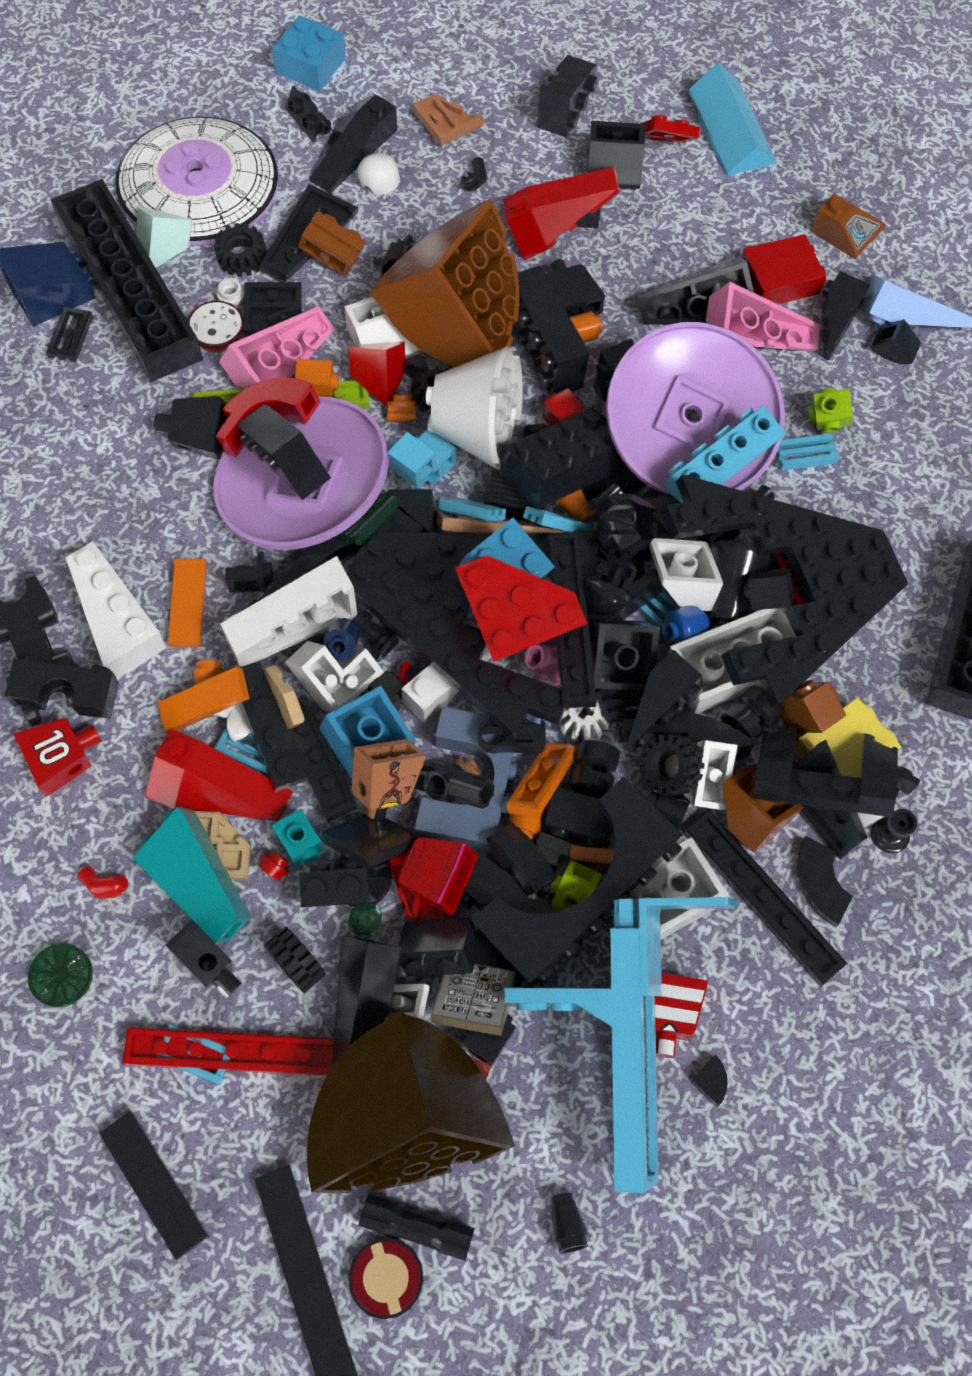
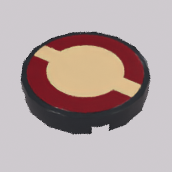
[348,1238,424,1319]

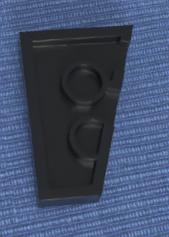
[792,740,868,859]

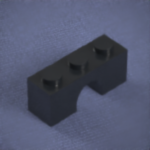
[4,656,119,719]

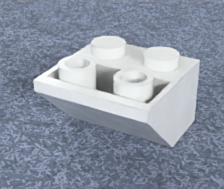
[344,297,421,358]

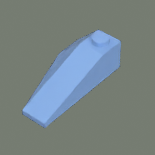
[863,274,972,328]

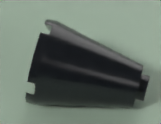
[709,541,770,628]

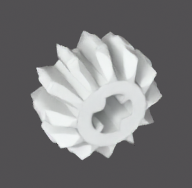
[560,700,610,743]

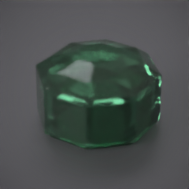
[348,903,382,939]

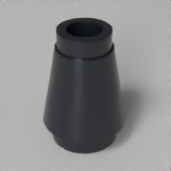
[551,1193,589,1254]

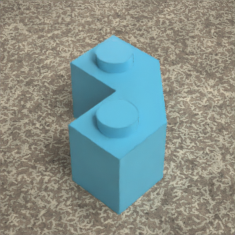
[387,429,456,488]

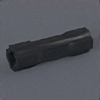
[358,1193,475,1261]

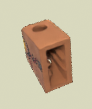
[352,739,426,820]

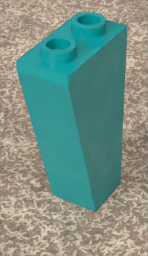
[133,807,251,943]

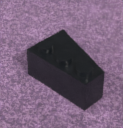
[537,55,598,137]
[237,403,331,500]

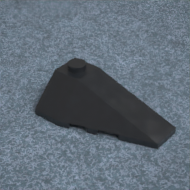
[309,94,397,194]
[636,257,754,325]

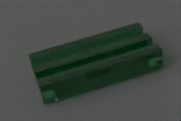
[338,493,401,545]

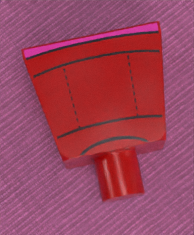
[391,838,479,916]

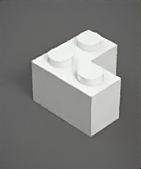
[285,641,383,713]

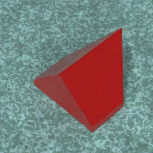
[348,341,406,408]

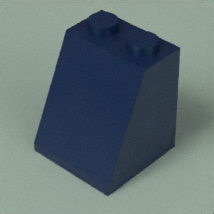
[0,242,95,327]

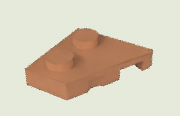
[413,94,484,146]

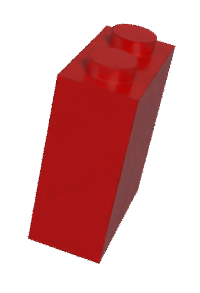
[741,234,826,304]

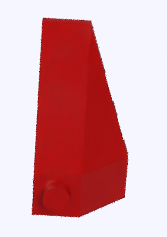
[503,167,620,260]
[145,728,293,821]

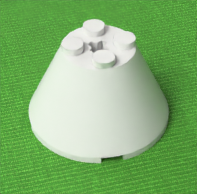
[426,346,523,470]

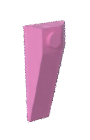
[706,282,820,351]
[219,306,335,389]

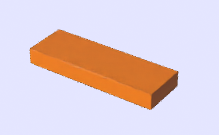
[168,559,207,647]
[158,667,250,733]
[506,742,577,817]

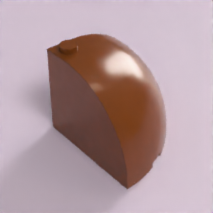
[370,199,519,367]

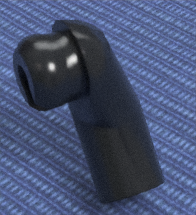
[461,157,488,191]

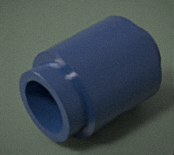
[323,618,360,660]

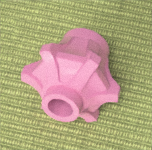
[525,639,560,685]

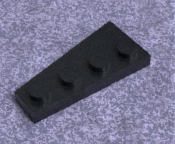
[260,184,358,282]

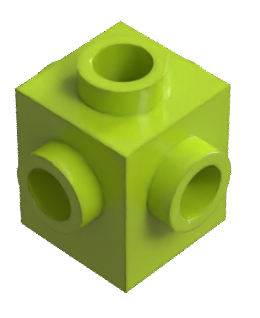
[808,388,853,433]
[549,860,602,911]

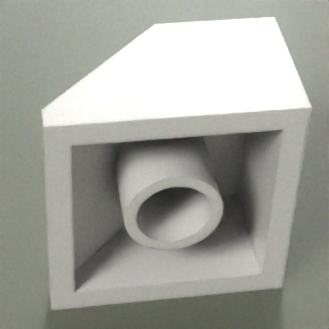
[649,538,723,611]

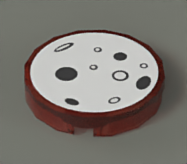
[188,301,244,352]

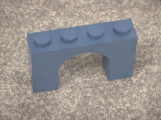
[415,707,518,854]

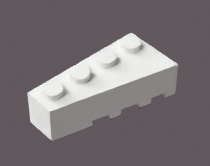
[65,541,166,679]
[220,556,357,667]

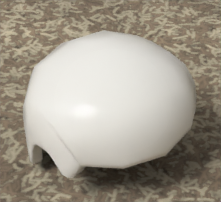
[357,152,401,195]

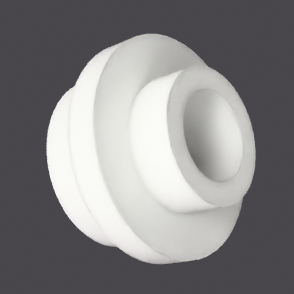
[216,278,244,306]

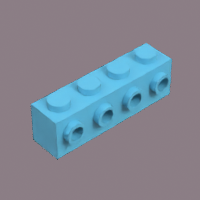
[663,405,786,503]

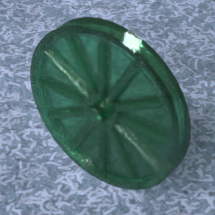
[28,943,93,1007]

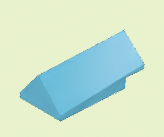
[689,63,776,176]

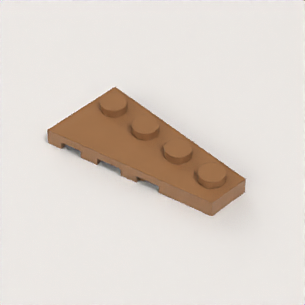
[433,509,564,533]

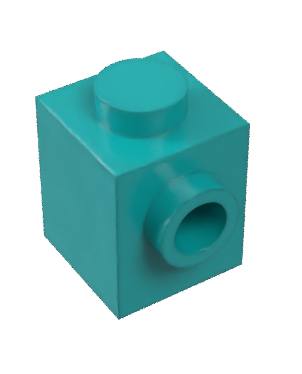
[271,808,324,867]

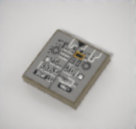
[431,964,517,1036]

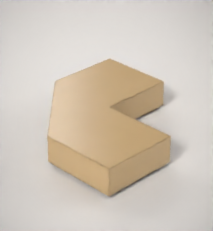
[263,665,305,729]
[194,811,251,880]

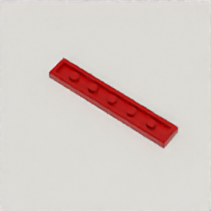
[122,1027,334,1076]

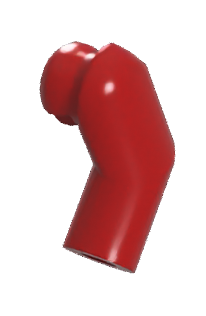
[77,866,129,899]

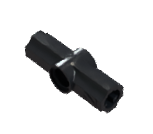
[414,760,495,809]

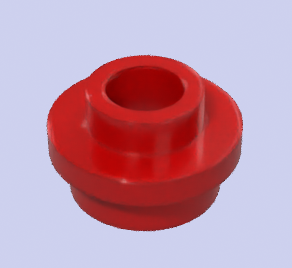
[258,851,290,881]

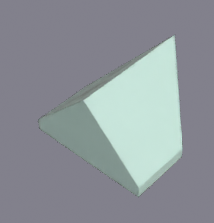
[136,206,192,268]

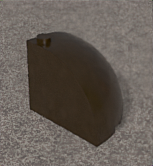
[307,1012,515,1193]

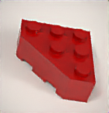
[455,555,587,662]

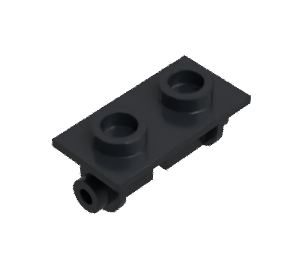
[286,86,332,142]

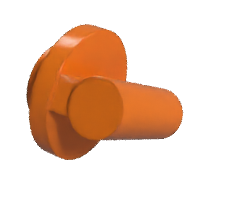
[387,395,417,422]

